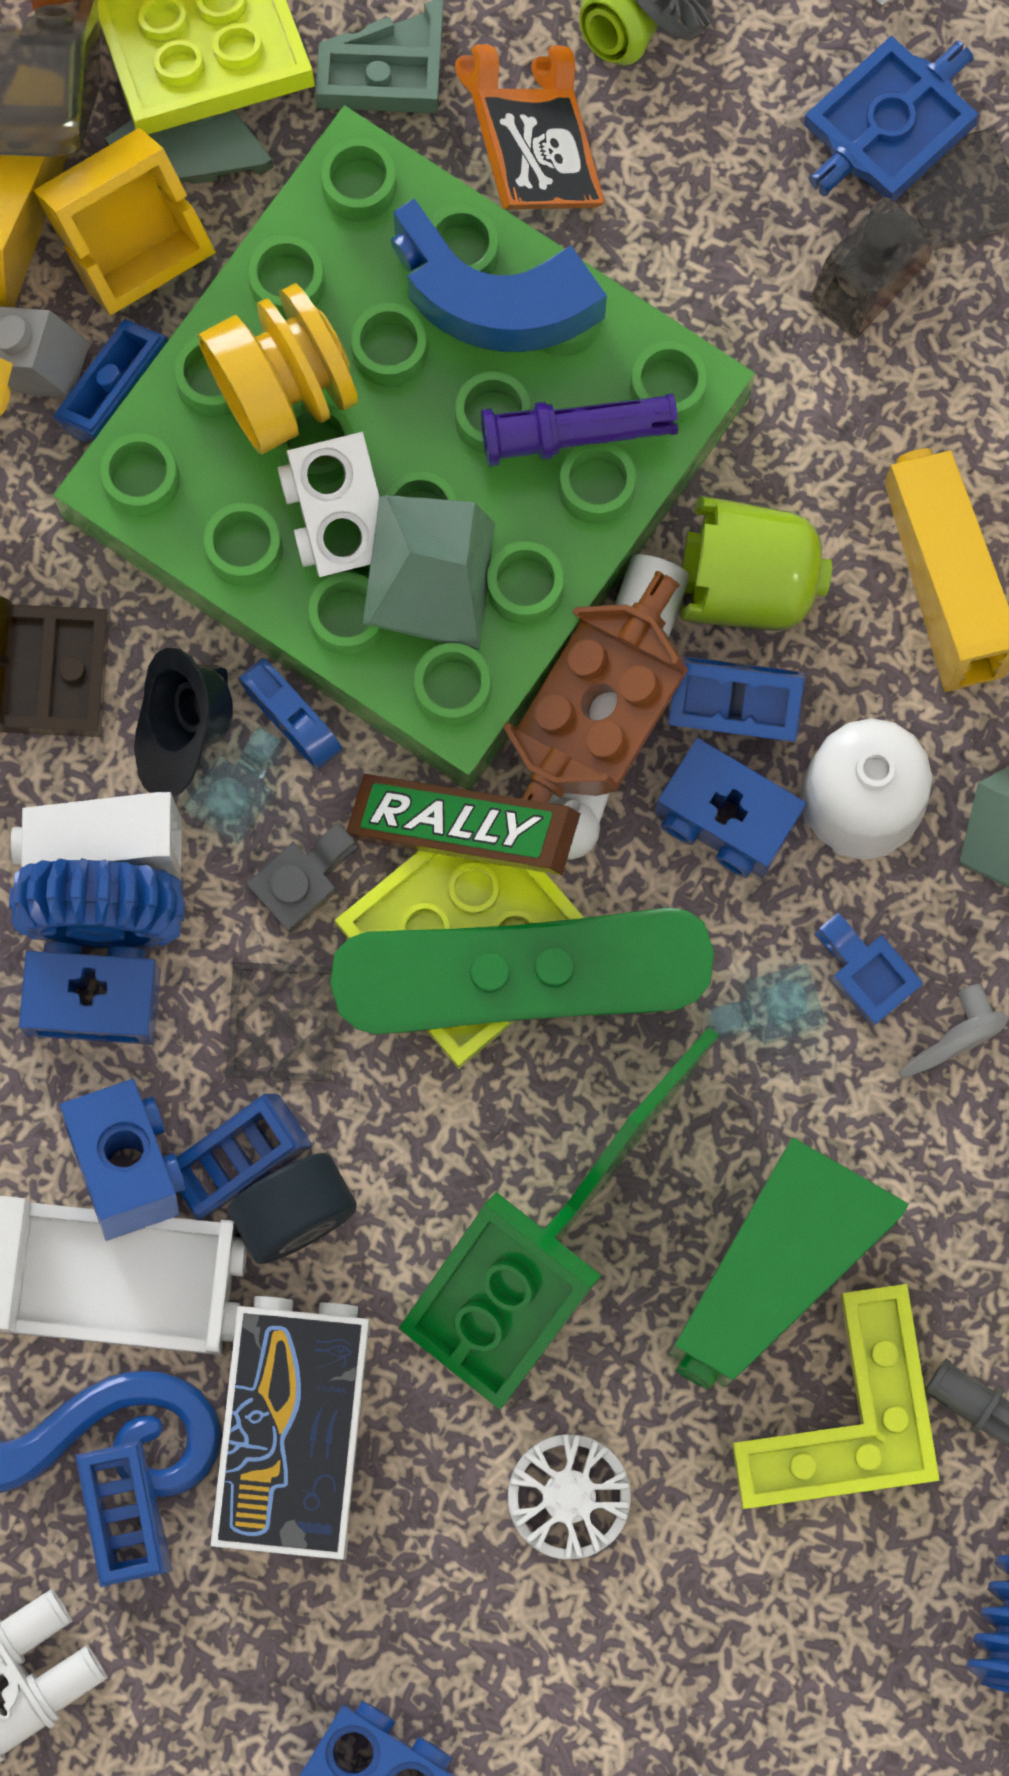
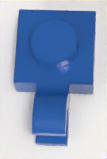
[814,913,924,1027]

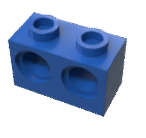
[668,656,807,742]
[299,1700,457,1776]

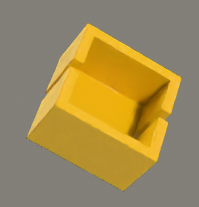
[33,127,216,316]

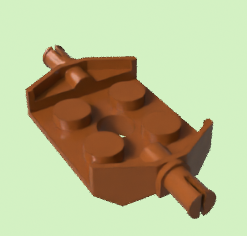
[503,571,688,803]

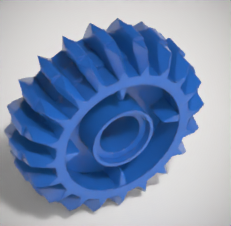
[9,858,185,949]

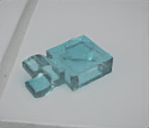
[184,727,284,845]
[707,963,826,1046]

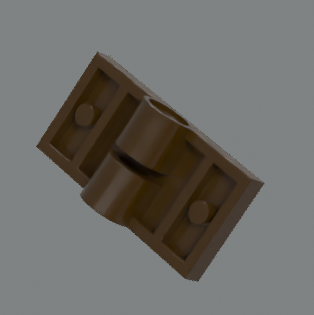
[0,596,110,737]

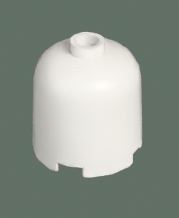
[799,718,933,860]

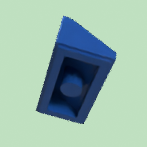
[53,319,168,442]

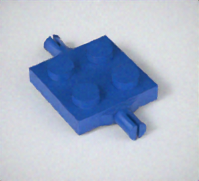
[804,36,979,204]

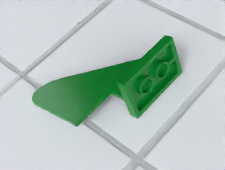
[398,1027,720,1410]

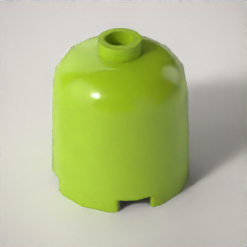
[680,495,832,631]

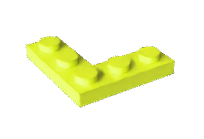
[732,1284,940,1510]

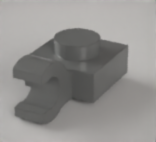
[246,823,358,933]

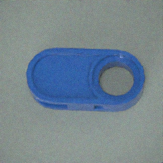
[238,658,342,770]

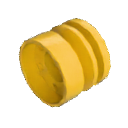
[197,283,358,454]

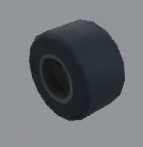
[228,1153,357,1264]

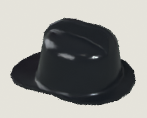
[134,647,233,797]

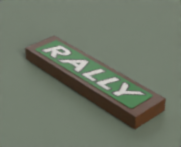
[346,774,581,875]

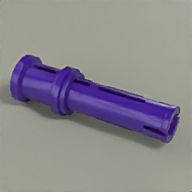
[481,393,678,467]

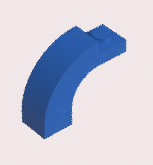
[390,198,607,352]

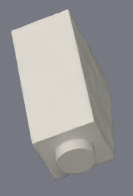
[11,792,182,880]

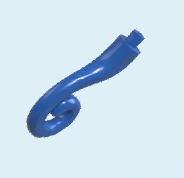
[0,1371,221,1497]

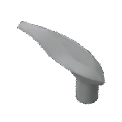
[899,984,1009,1079]

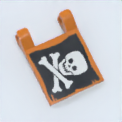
[455,44,605,210]

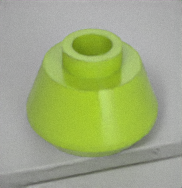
[579,0,658,66]

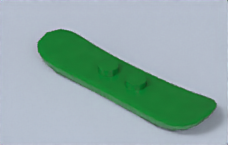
[330,907,714,1034]

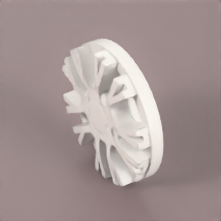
[508,1435,631,1559]

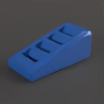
[176,1094,312,1220]
[75,1441,173,1587]

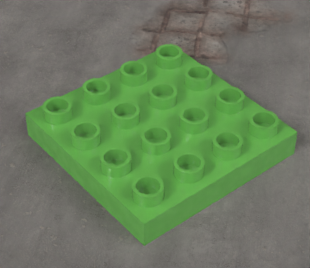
[53,105,755,791]

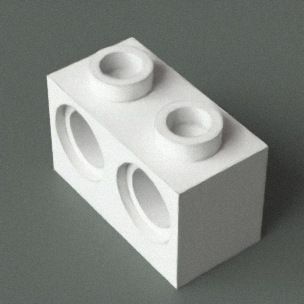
[277,431,379,577]

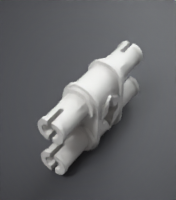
[0,1589,108,1763]

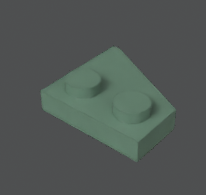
[315,0,443,113]
[104,110,273,189]

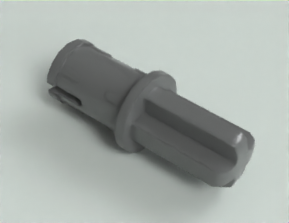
[925,1358,1009,1448]

